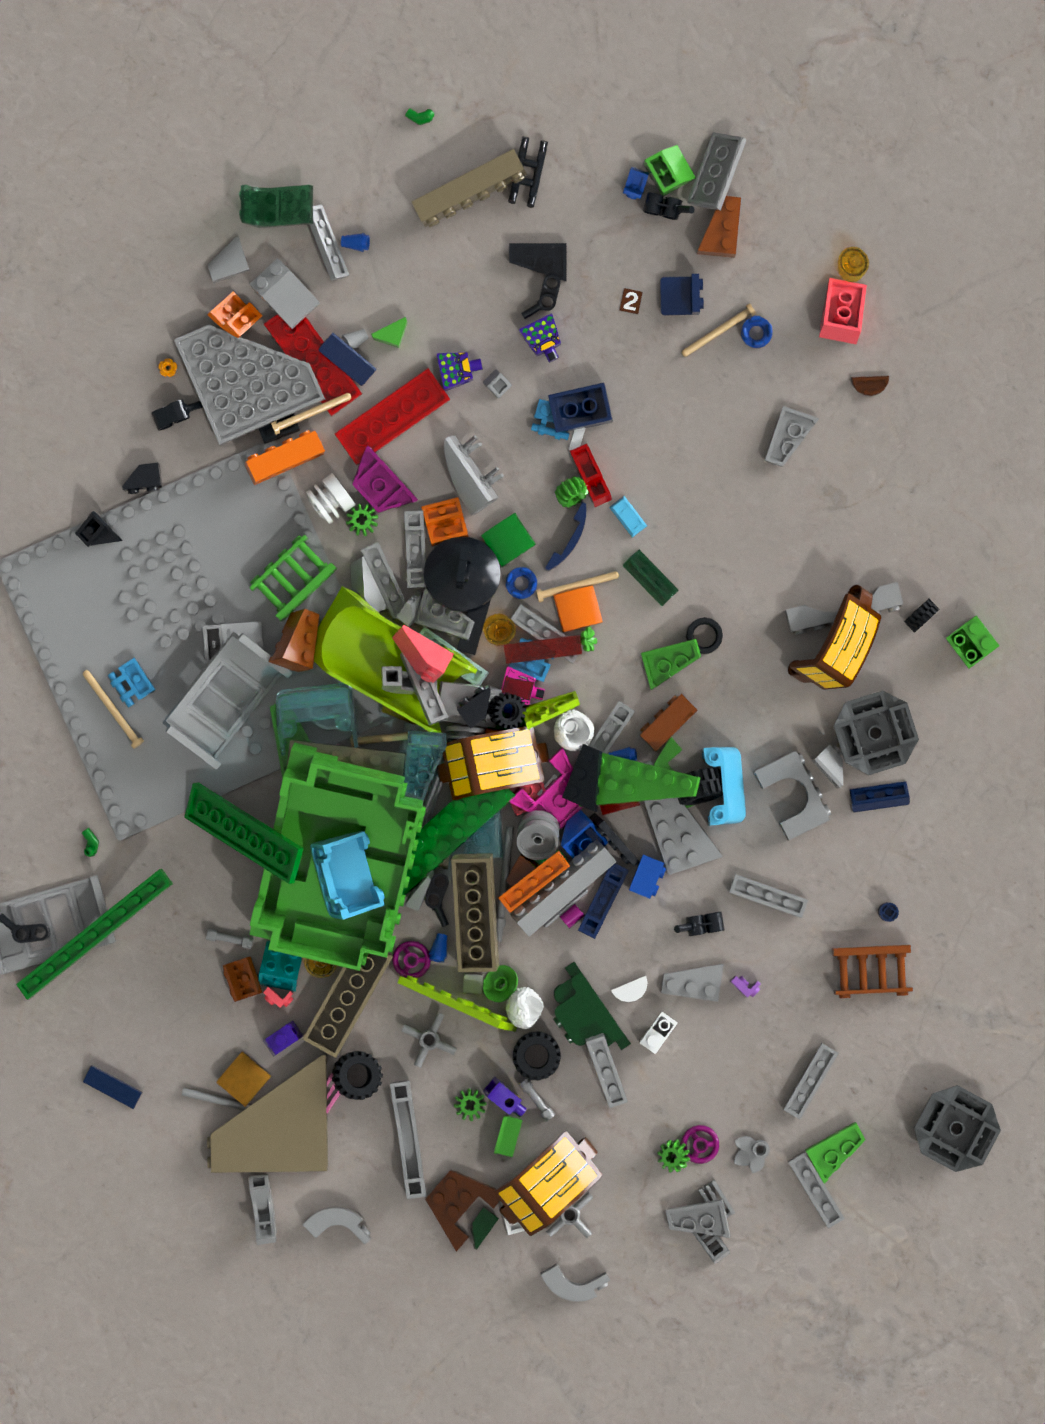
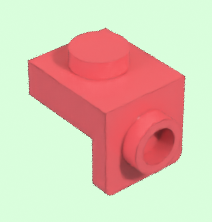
[263,987,294,1008]

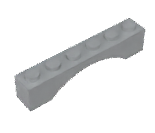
[785,582,903,635]
[390,1080,427,1199]

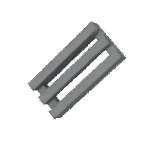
[698,1180,735,1218]

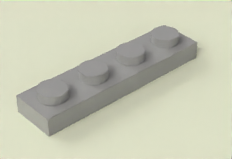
[304,205,349,281]
[361,542,406,620]
[510,604,583,664]
[400,653,448,725]
[729,874,808,918]
[585,1033,628,1108]
[783,1043,839,1119]
[788,1152,845,1229]

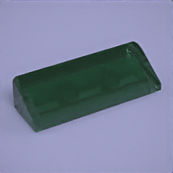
[623,549,679,606]

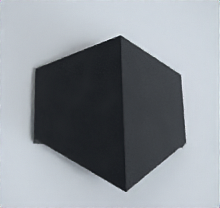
[75,511,123,547]

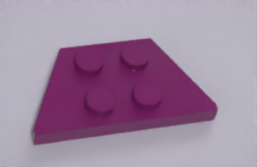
[352,446,418,513]

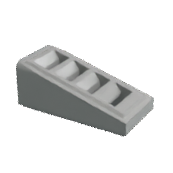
[405,871,435,911]
[693,1232,730,1264]

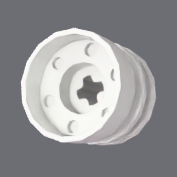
[306,473,355,524]

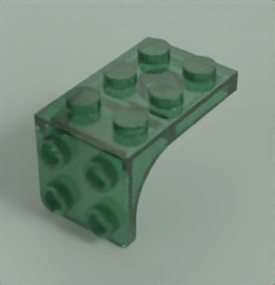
[239,184,313,228]

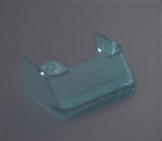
[276,683,359,756]

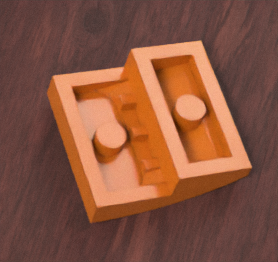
[207,291,263,338]
[422,497,469,546]
[553,585,603,633]

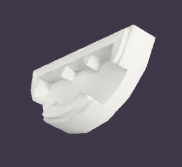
[611,976,648,1002]

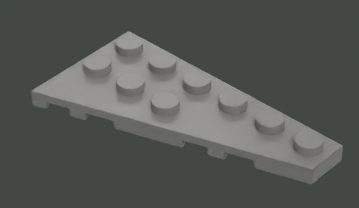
[643,760,723,875]

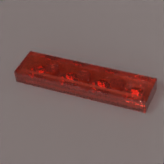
[504,635,582,664]

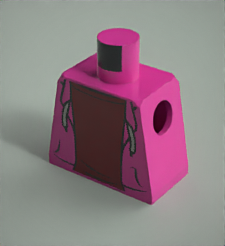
[501,667,545,705]

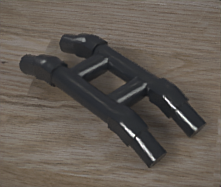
[508,136,548,208]

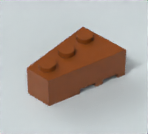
[697,196,741,258]
[268,609,320,673]
[640,694,698,752]

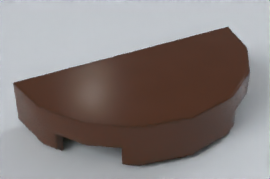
[851,376,889,396]

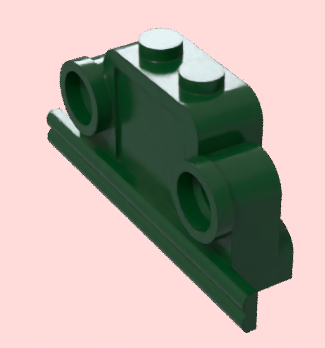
[553,962,631,1050]

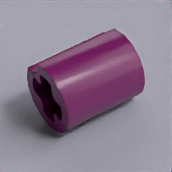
[560,904,585,929]

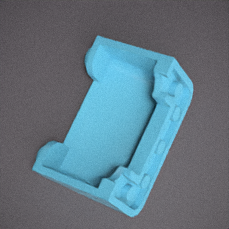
[702,747,746,826]
[310,831,385,920]

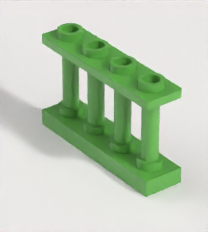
[249,535,337,622]

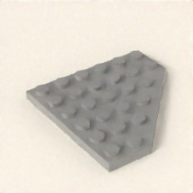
[174,324,325,445]

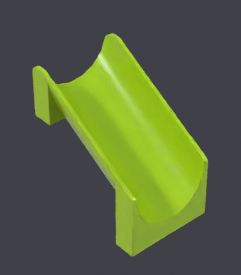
[314,586,477,736]

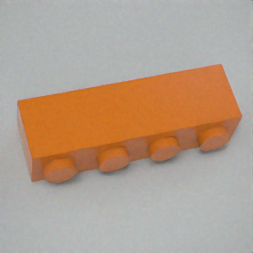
[245,430,325,486]

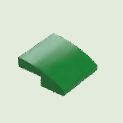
[481,513,536,567]

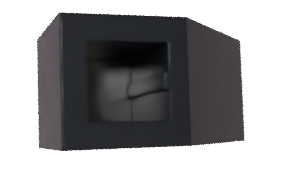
[122,462,163,494]
[457,685,491,729]

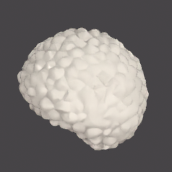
[554,709,594,751]
[506,987,544,1029]

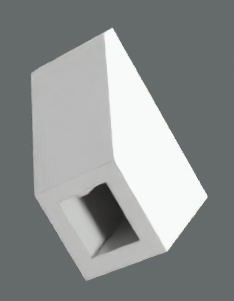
[639,1012,677,1054]

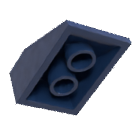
[548,382,613,433]

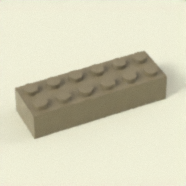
[412,149,527,228]
[287,740,405,776]
[451,853,499,972]
[302,953,393,1058]

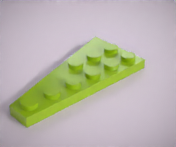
[397,975,517,1032]

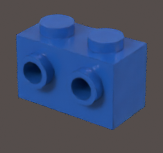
[629,855,666,899]

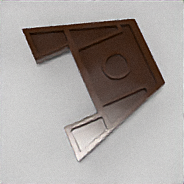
[425,1170,500,1252]

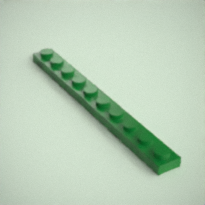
[16,869,173,1000]

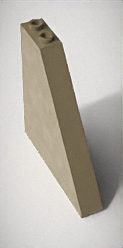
[207,1054,328,1173]

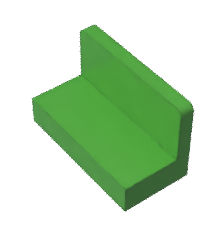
[494,1115,522,1157]

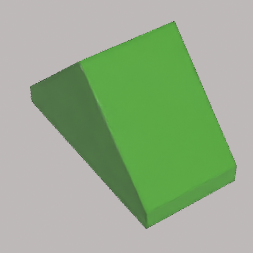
[371,317,408,348]

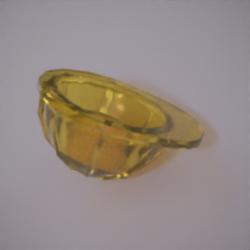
[838,246,869,282]
[483,614,516,646]
[304,958,337,978]

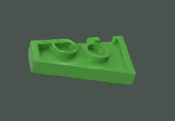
[641,639,701,690]
[805,1122,866,1184]

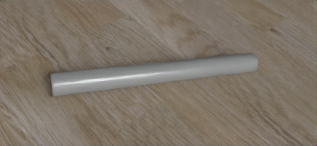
[182,1088,252,1110]

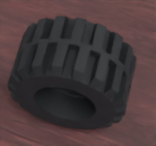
[678,767,723,806]
[513,1031,561,1081]
[332,1051,383,1100]

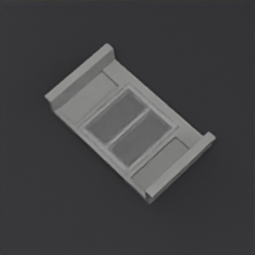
[162,632,292,770]
[0,875,116,975]

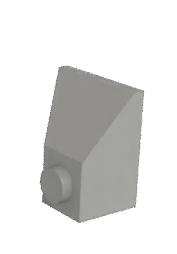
[811,744,843,789]

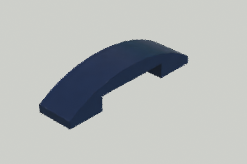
[545,502,586,572]
[578,863,629,939]

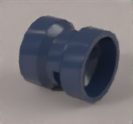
[878,902,899,922]

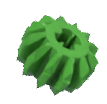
[554,476,588,508]
[346,504,378,536]
[454,1088,487,1121]
[657,1140,690,1173]

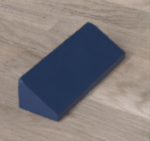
[318,333,377,386]
[850,781,910,812]
[83,1065,143,1109]

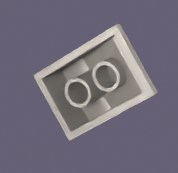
[250,258,320,329]
[439,681,502,728]

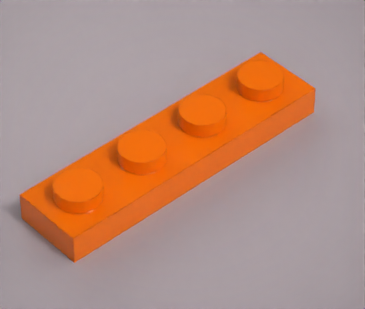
[498,851,570,913]

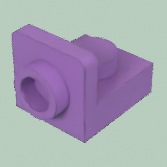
[730,976,761,998]

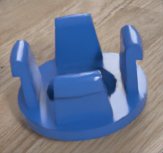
[741,316,773,348]
[506,567,537,599]

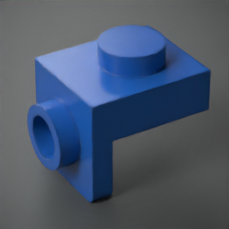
[623,167,649,199]

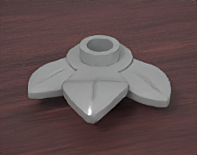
[734,1136,770,1173]

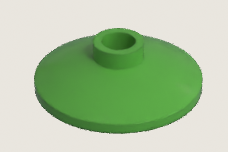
[483,965,518,1002]

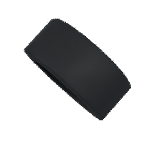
[686,617,723,654]

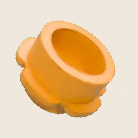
[158,358,177,377]

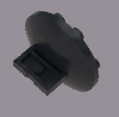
[424,537,501,612]

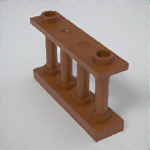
[832,945,913,998]

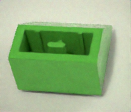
[644,145,696,196]
[945,615,999,669]

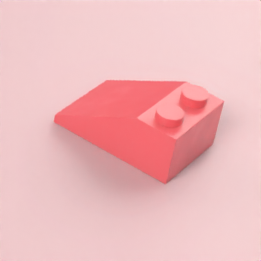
[819,278,867,344]
[392,625,454,683]

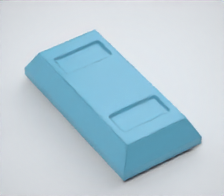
[609,496,647,538]

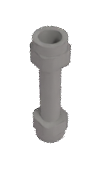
[206,928,254,949]
[518,1078,556,1122]

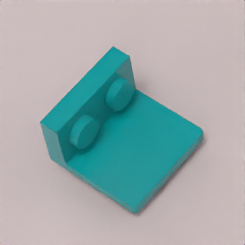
[258,941,302,992]

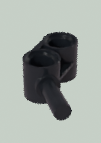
[643,192,695,220]
[521,273,561,319]
[151,399,203,431]
[425,873,449,928]
[674,911,725,936]
[0,913,51,943]

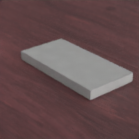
[687,132,746,211]

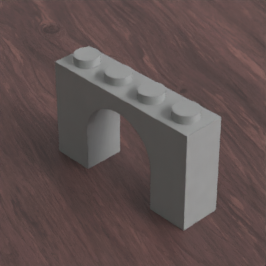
[754,751,831,840]

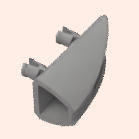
[444,435,504,516]

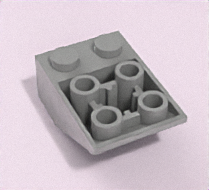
[202,622,264,665]

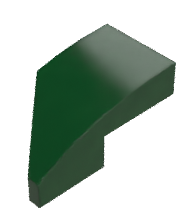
[470,1207,499,1250]

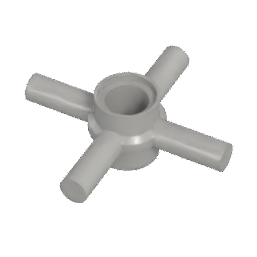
[402,1012,457,1068]
[546,1192,593,1238]

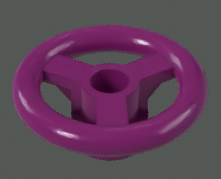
[392,941,431,978]
[681,1125,719,1164]

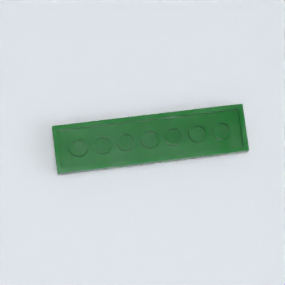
[184,782,304,884]
[402,789,516,895]

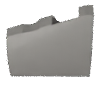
[208,236,250,283]
[396,590,422,628]

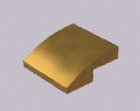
[216,1051,271,1107]

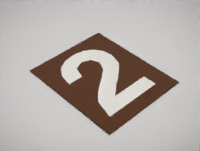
[620,288,643,314]

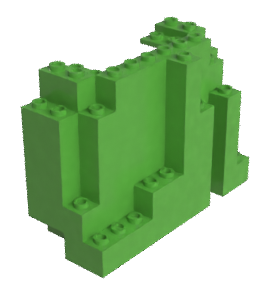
[249,743,426,971]

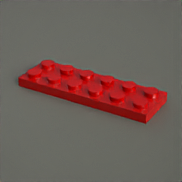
[264,315,362,417]
[335,368,450,466]

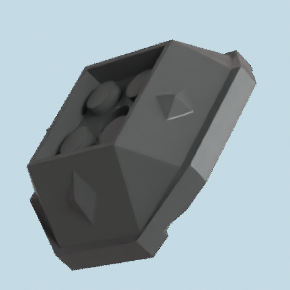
[833,690,919,776]
[914,1085,1001,1172]

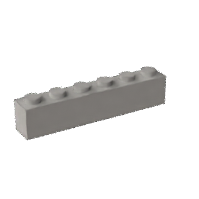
[510,839,617,937]

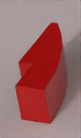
[570,444,612,507]

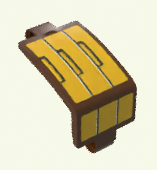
[788,585,881,690]
[436,726,550,800]
[494,1131,602,1236]

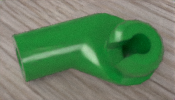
[405,108,434,125]
[81,828,99,857]

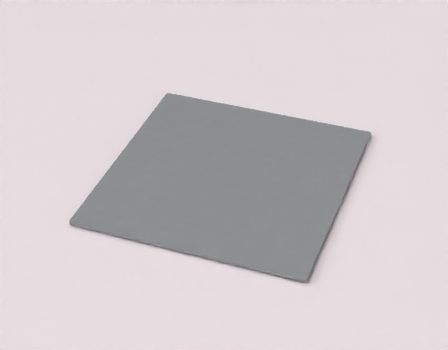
[0,440,397,840]

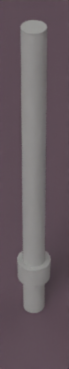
[497,826,514,942]

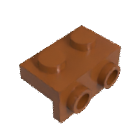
[223,956,263,1002]

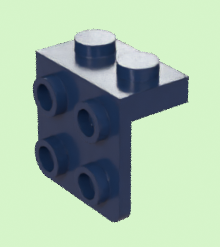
[660,273,704,316]

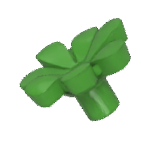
[576,627,597,652]

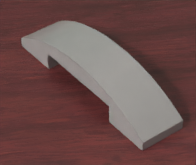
[404,511,426,588]
[589,701,635,754]

